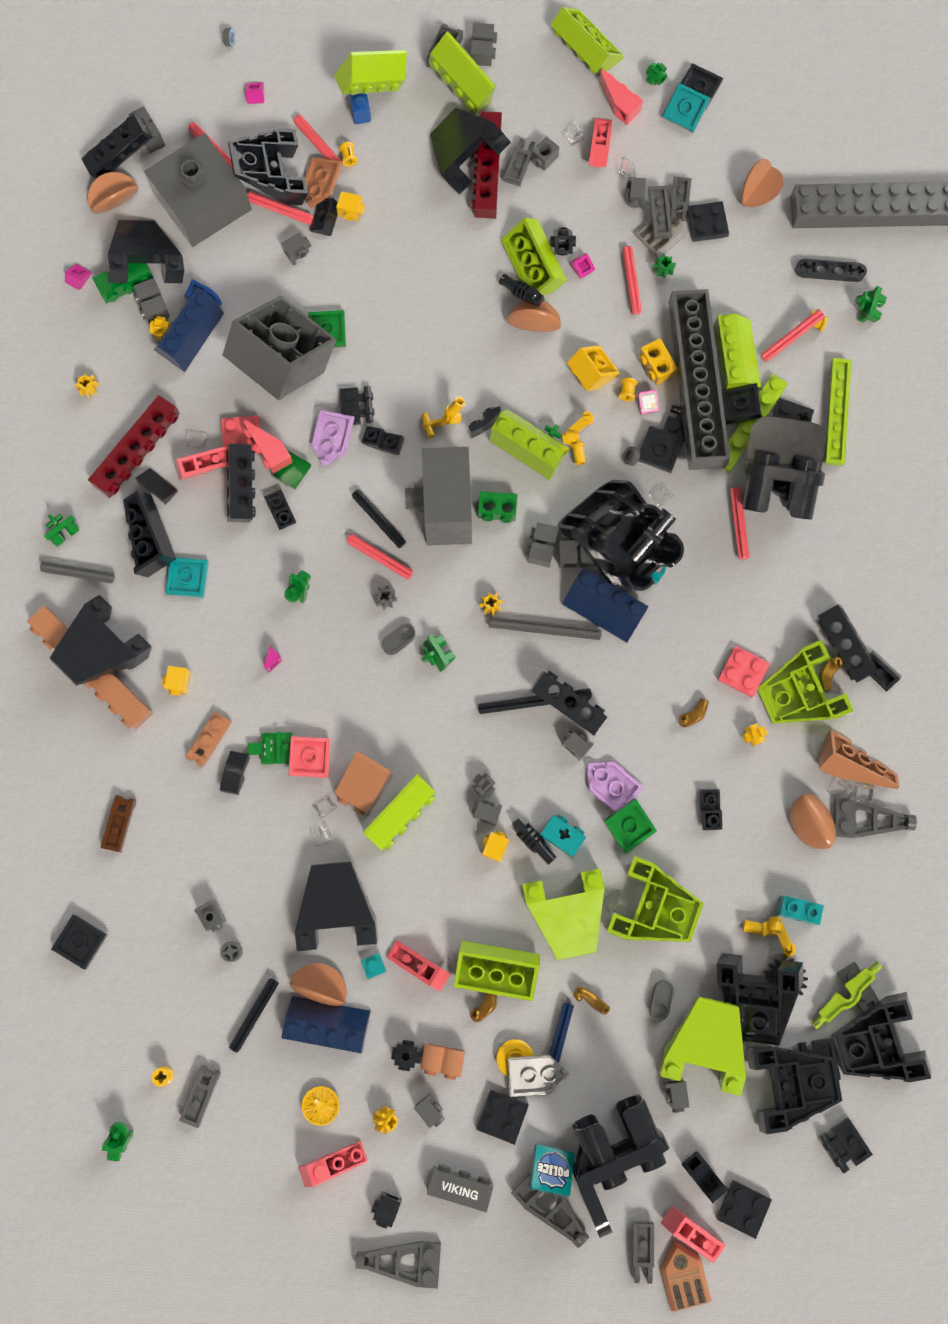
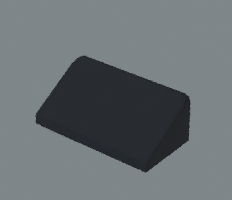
[310,198,338,236]
[135,468,178,505]
[858,650,902,692]

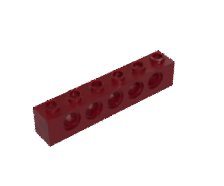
[472,111,502,219]
[88,395,180,498]

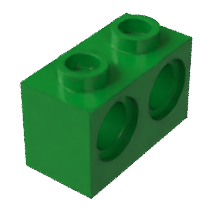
[478,491,517,523]

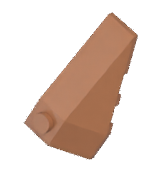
[818,729,900,789]

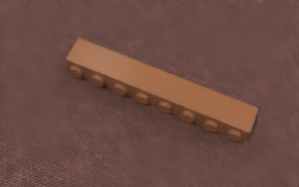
[27,605,153,730]

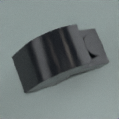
[681,1151,728,1204]

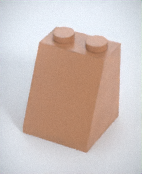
[334,751,393,816]

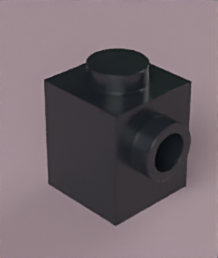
[371,1191,402,1228]

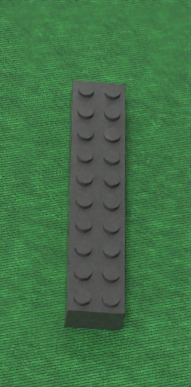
[790,182,948,228]
[668,289,730,470]

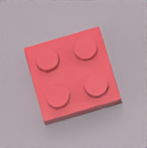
[221,415,260,453]
[718,646,770,698]
[288,736,330,778]

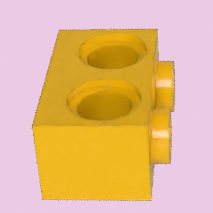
[638,338,678,385]

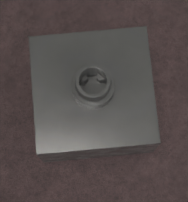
[144,133,252,248]
[222,296,337,400]
[405,447,472,546]

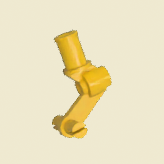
[421,396,466,439]
[562,411,594,465]
[743,916,796,958]

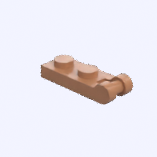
[185,712,232,768]

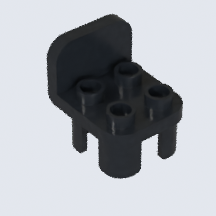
[742,416,827,520]
[558,480,684,591]
[572,1094,670,1238]

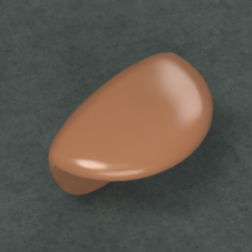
[741,159,783,207]
[88,172,139,214]
[507,301,561,332]
[789,794,836,849]
[289,963,347,1006]

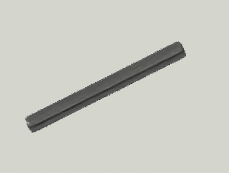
[488,616,602,640]

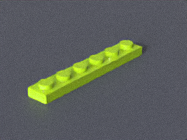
[824,358,852,466]
[722,374,788,473]

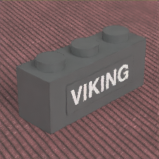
[427,1164,494,1213]

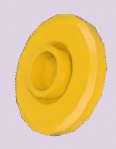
[496,1039,534,1076]
[301,1086,340,1126]

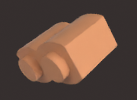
[420,1043,465,1080]

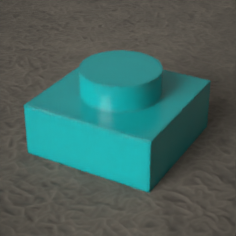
[360,953,387,980]

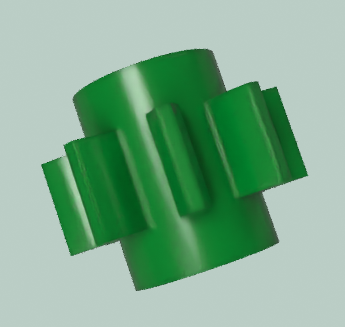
[646,62,667,86]
[653,254,676,279]

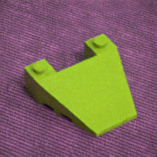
[758,640,855,724]
[607,856,704,942]
[522,869,605,960]
[659,996,746,1096]

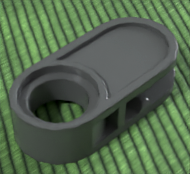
[382,624,416,655]
[649,980,674,1021]

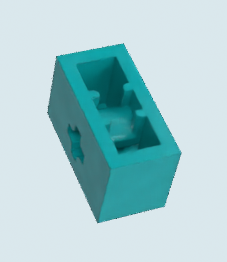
[540,815,586,858]
[776,895,824,925]

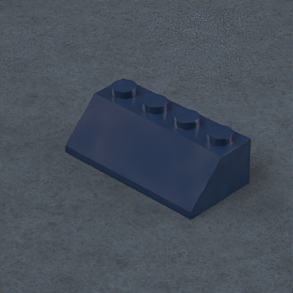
[154,287,224,372]
[562,568,649,643]
[281,996,371,1053]

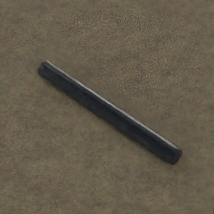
[478,688,592,714]

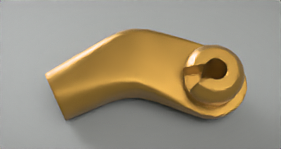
[820,657,843,692]
[678,698,709,727]
[573,986,610,1015]
[470,993,497,1022]

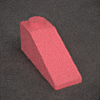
[589,118,612,168]
[174,446,227,481]
[386,940,451,992]
[660,1205,726,1263]

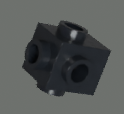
[550,227,576,256]
[391,1040,421,1071]

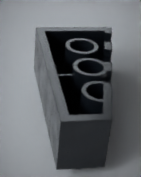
[123,490,176,577]

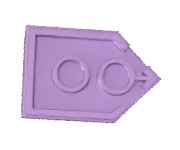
[311,410,355,467]
[587,761,644,812]

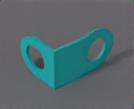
[650,566,666,585]

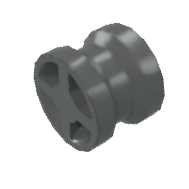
[220,942,243,962]

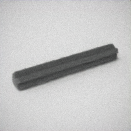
[40,561,115,584]

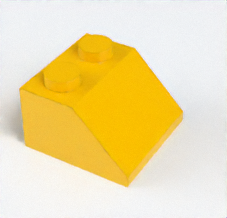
[567,345,621,391]

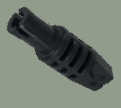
[499,274,545,307]
[513,818,556,865]

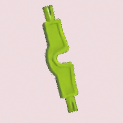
[811,961,883,1029]

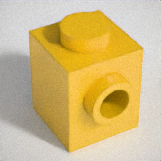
[336,191,365,221]
[162,666,191,696]
[482,831,509,862]

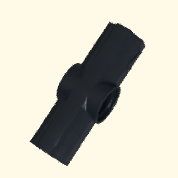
[625,508,676,563]

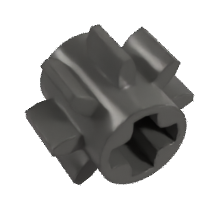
[373,585,397,610]
[472,773,496,797]

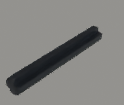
[352,490,406,548]
[229,978,279,1053]

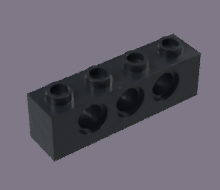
[81,114,153,179]
[226,444,256,523]
[818,604,879,683]
[529,671,607,735]

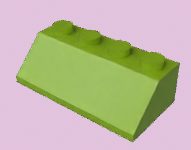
[551,7,625,74]
[429,32,496,115]
[333,50,407,95]
[501,217,567,296]
[714,313,761,390]
[489,409,569,481]
[363,774,436,851]
[454,940,540,1001]

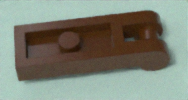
[100,795,136,853]

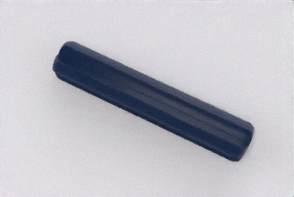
[549,1002,574,1063]

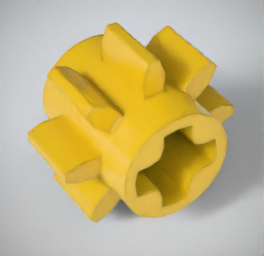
[150,316,171,340]
[74,373,100,398]
[479,592,503,616]
[742,723,768,747]
[372,1106,398,1134]

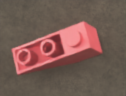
[600,69,643,125]
[243,420,292,473]
[298,1141,367,1187]

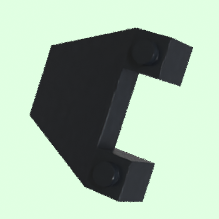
[430,108,511,195]
[228,128,308,205]
[106,220,185,283]
[50,594,152,686]
[295,861,378,951]
[717,953,804,1046]
[831,992,931,1082]
[746,1045,843,1135]

